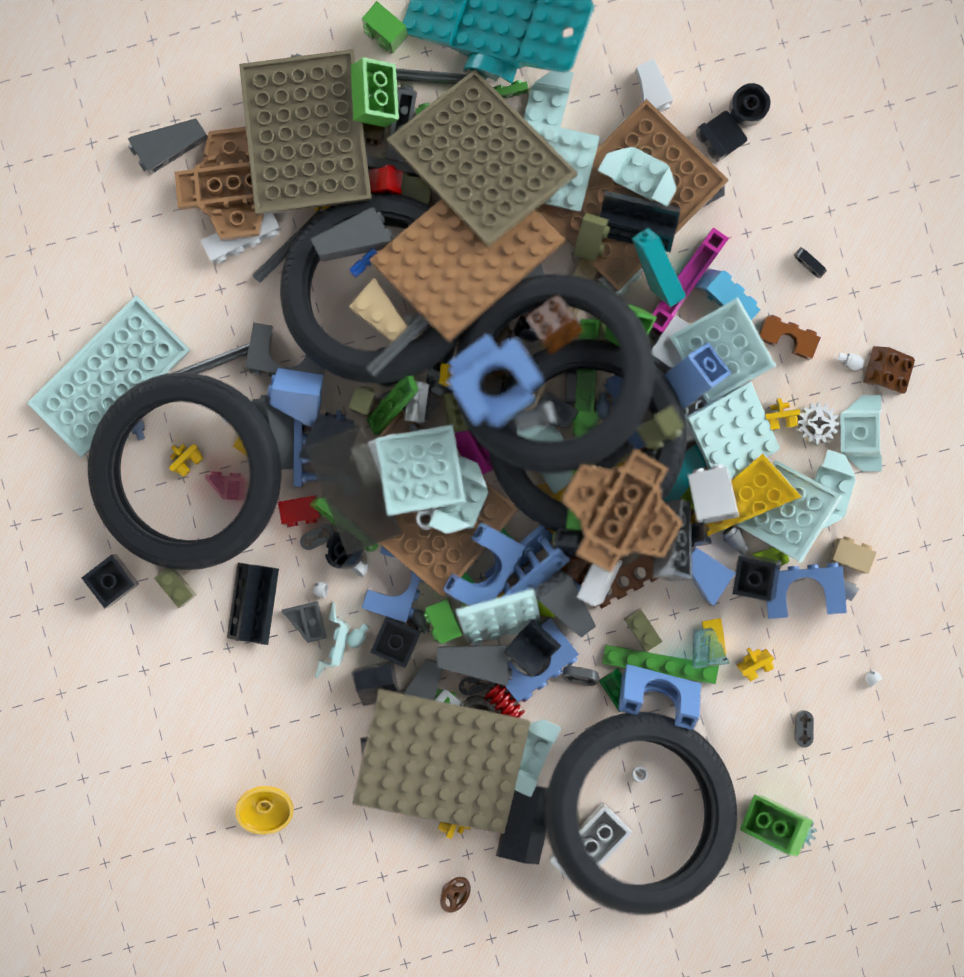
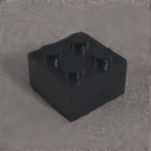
[732,553,781,602]
[81,554,140,609]
[370,616,422,668]

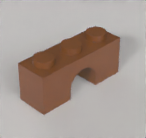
[758,315,821,360]

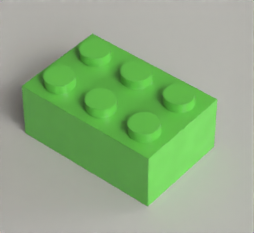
[351,57,399,127]
[740,794,813,856]

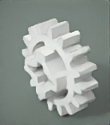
[797,402,839,444]

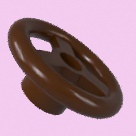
[440,877,471,913]

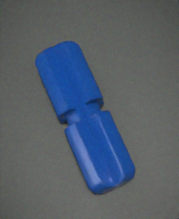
[349,249,378,277]

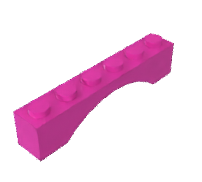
[651,227,729,335]

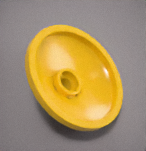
[235,786,294,835]

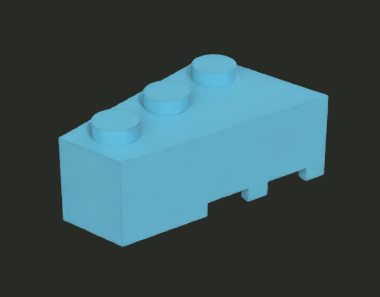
[695,268,760,320]

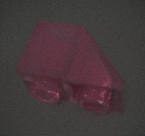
[205,471,246,501]

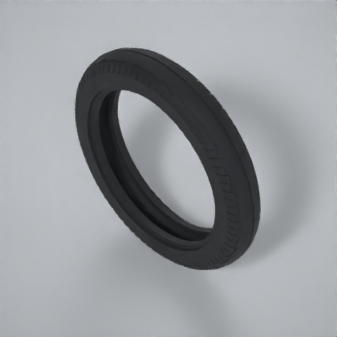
[280,193,465,384]
[455,274,654,473]
[489,339,687,531]
[88,373,282,570]
[545,712,737,915]

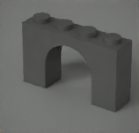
[245,322,325,377]

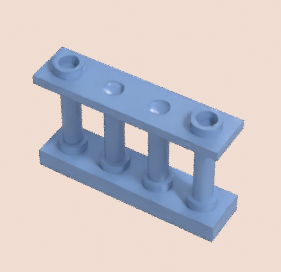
[294,410,345,487]
[484,525,570,598]

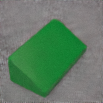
[598,668,623,713]

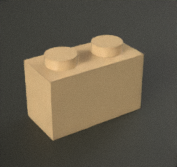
[829,536,877,574]

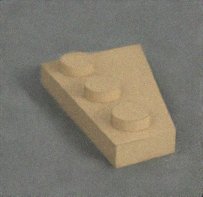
[349,278,407,342]

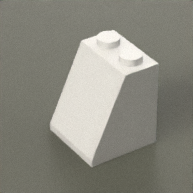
[688,464,739,524]

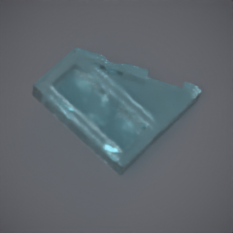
[692,628,730,669]

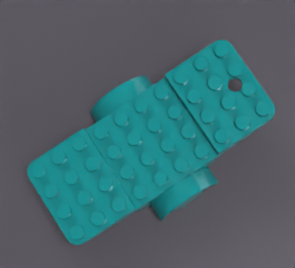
[402,0,594,83]

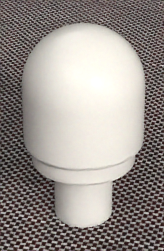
[837,353,864,370]

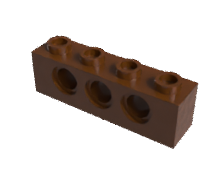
[593,554,659,609]

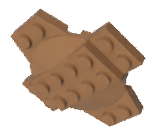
[174,127,264,241]
[561,449,683,573]

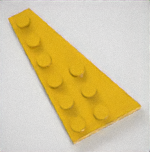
[691,453,802,536]

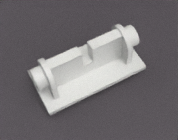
[405,382,429,423]

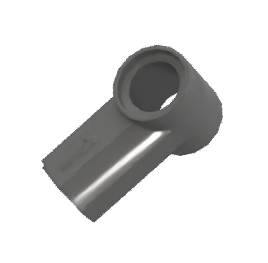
[514,402,557,432]

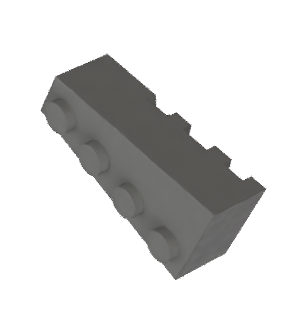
[653,500,692,581]

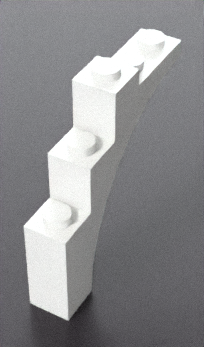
[635,59,673,112]

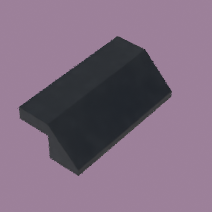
[599,191,681,253]
[227,562,279,645]
[496,786,548,865]

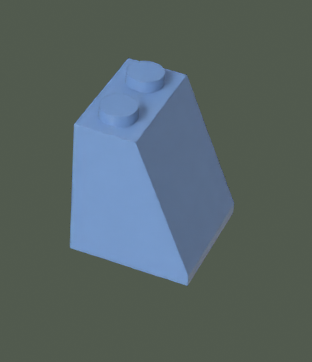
[664,342,732,409]
[267,368,324,427]
[692,547,735,606]

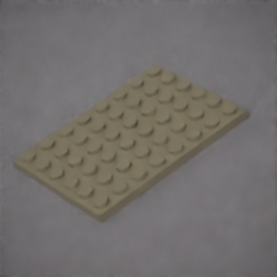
[239,49,372,215]
[387,69,577,248]
[352,689,531,834]

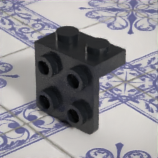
[696,111,747,163]
[505,619,561,677]

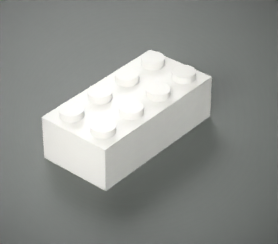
[550,802,632,877]

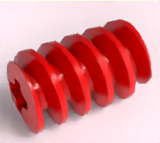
[484,684,526,718]

